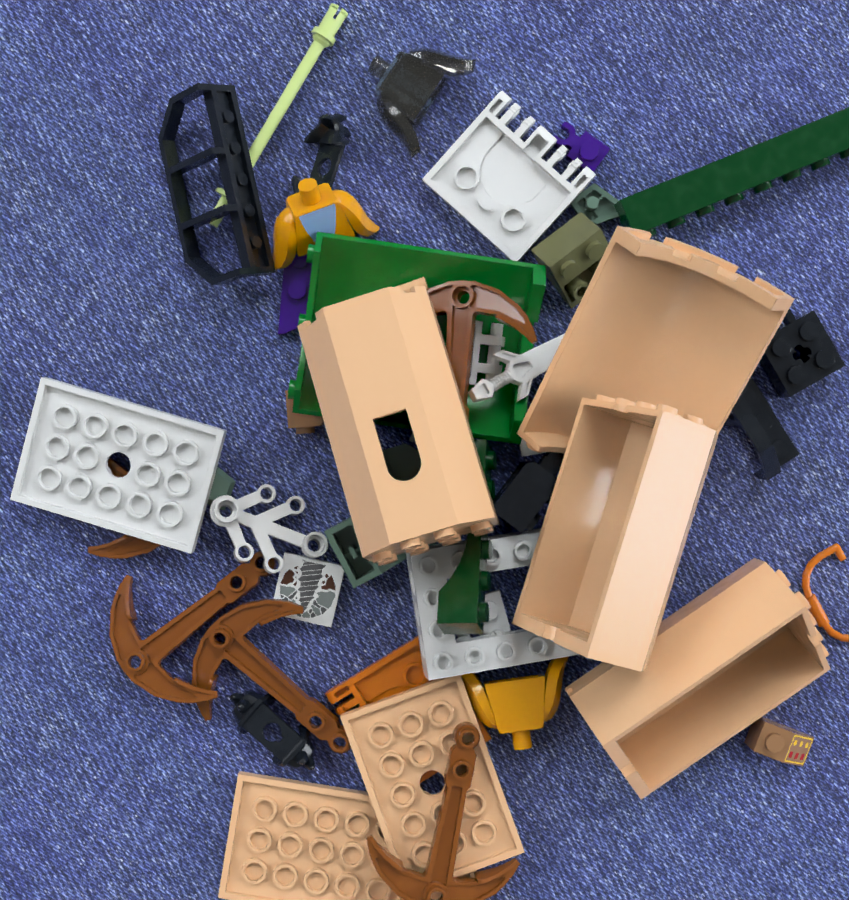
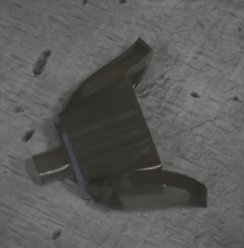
[368,48,476,158]

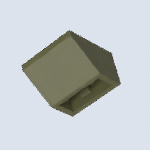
[531,212,608,309]

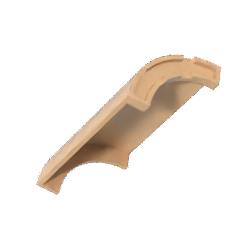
[517,226,795,454]

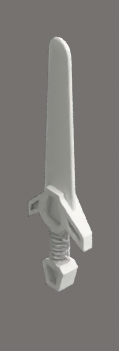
[468,333,565,402]

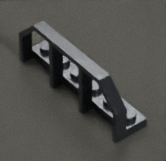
[158,83,276,285]
[724,377,799,480]

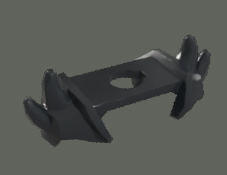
[291,114,351,194]
[230,690,315,770]

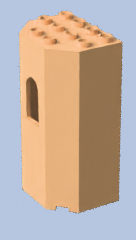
[297,286,499,566]
[512,394,718,672]
[564,558,830,800]

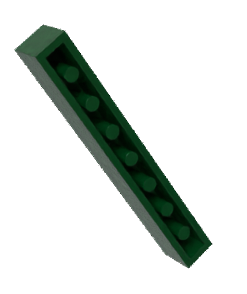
[614,107,849,237]

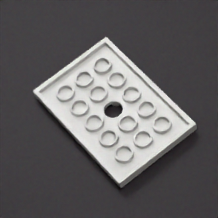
[10,377,227,554]

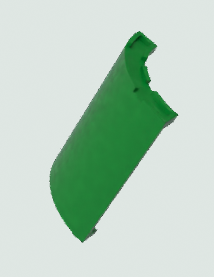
[288,232,546,444]

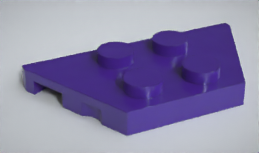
[278,252,312,335]

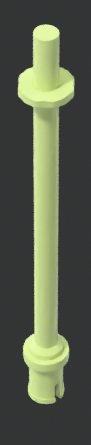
[209,3,348,228]

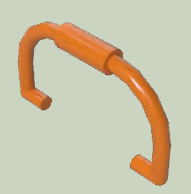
[802,543,849,642]

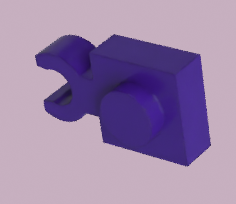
[554,122,610,172]

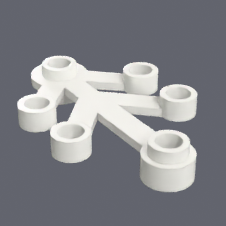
[209,484,328,574]

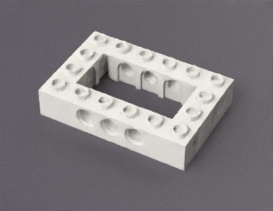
[406,528,580,681]

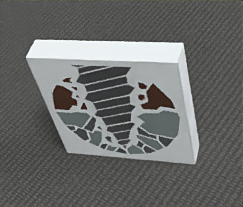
[274,552,345,627]

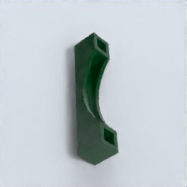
[437,439,497,634]

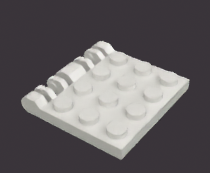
[422,91,596,261]

